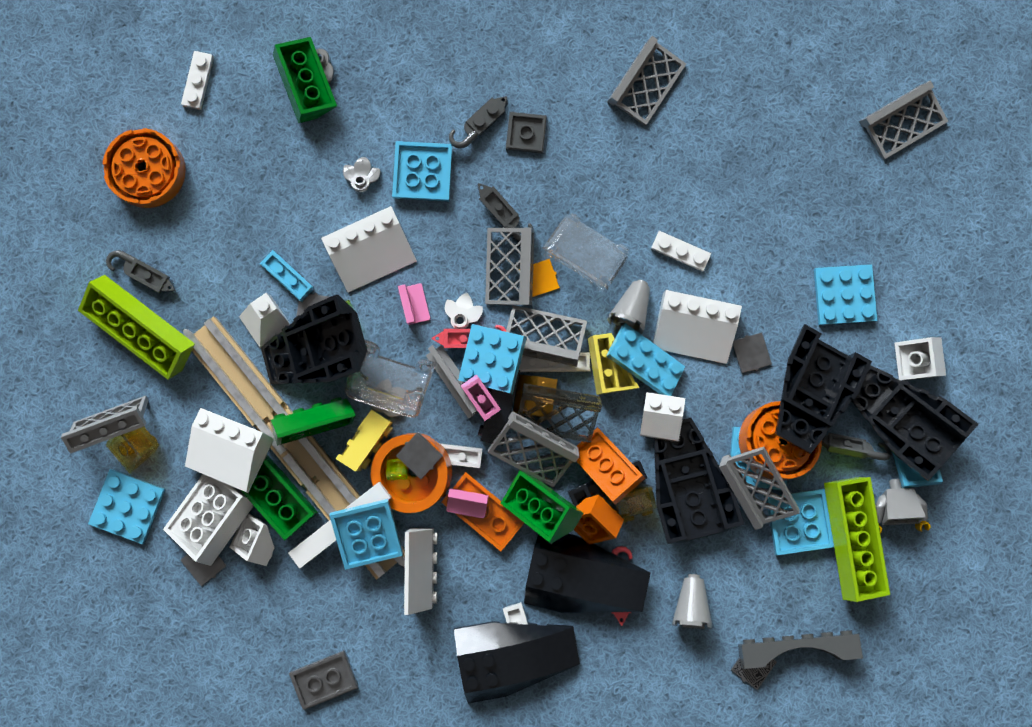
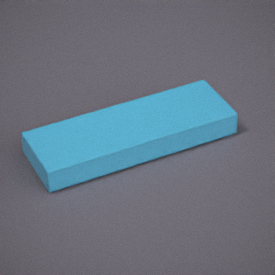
[260,250,315,302]

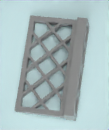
[607,36,686,126]
[859,81,948,160]
[485,227,534,306]
[506,305,587,367]
[426,345,478,418]
[61,396,148,454]
[488,411,579,487]
[719,447,800,530]

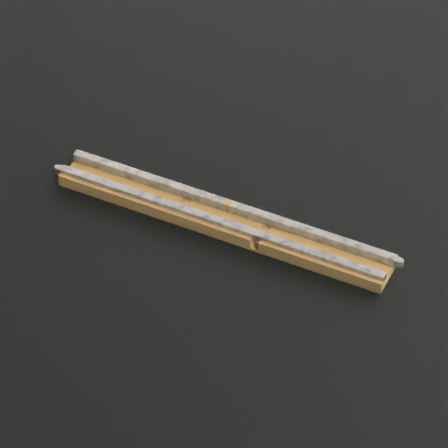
[183,316,405,580]

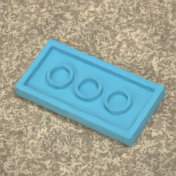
[606,323,685,396]

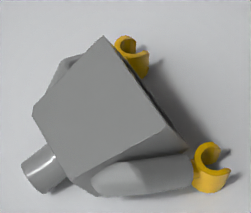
[875,479,931,534]

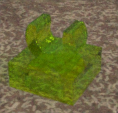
[386,459,408,480]

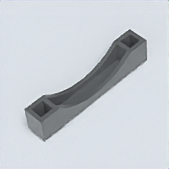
[738,630,863,669]

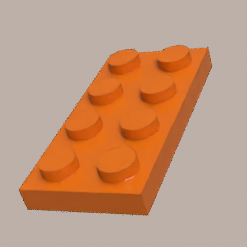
[577,427,645,505]
[441,472,524,551]

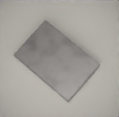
[289,650,358,710]

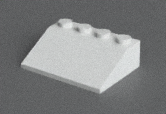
[321,206,417,293]
[653,290,742,364]
[185,408,274,493]
[163,474,254,566]
[404,528,438,615]

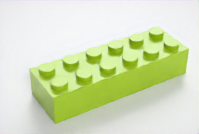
[78,275,195,380]
[824,477,890,602]

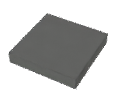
[506,112,547,154]

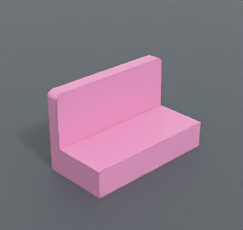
[398,283,430,325]
[446,488,489,518]

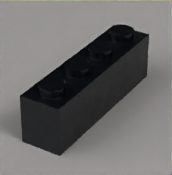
[478,370,520,446]

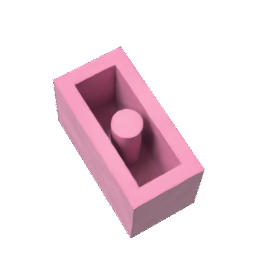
[460,374,501,421]

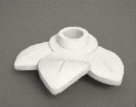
[445,293,483,329]

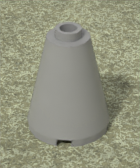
[607,280,650,334]
[672,574,712,629]

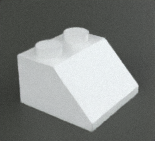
[895,337,946,380]
[640,392,685,442]

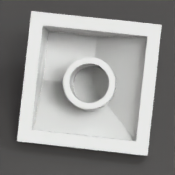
[239,293,290,348]
[230,513,274,566]

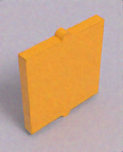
[519,259,559,297]

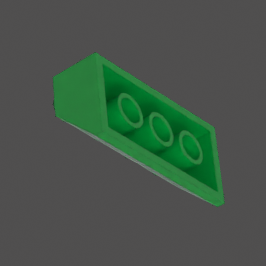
[273,37,337,124]
[270,397,356,446]
[239,455,318,541]
[500,470,584,543]

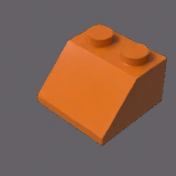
[574,495,624,544]

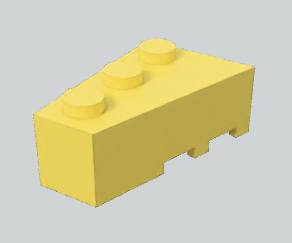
[588,333,639,395]
[336,410,393,472]

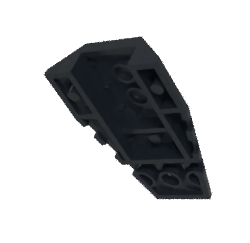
[261,295,367,384]
[775,324,872,454]
[851,365,978,481]
[654,418,744,544]
[524,533,651,613]
[454,621,580,704]

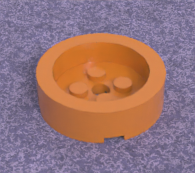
[102,128,186,208]
[739,401,822,481]
[371,433,452,513]

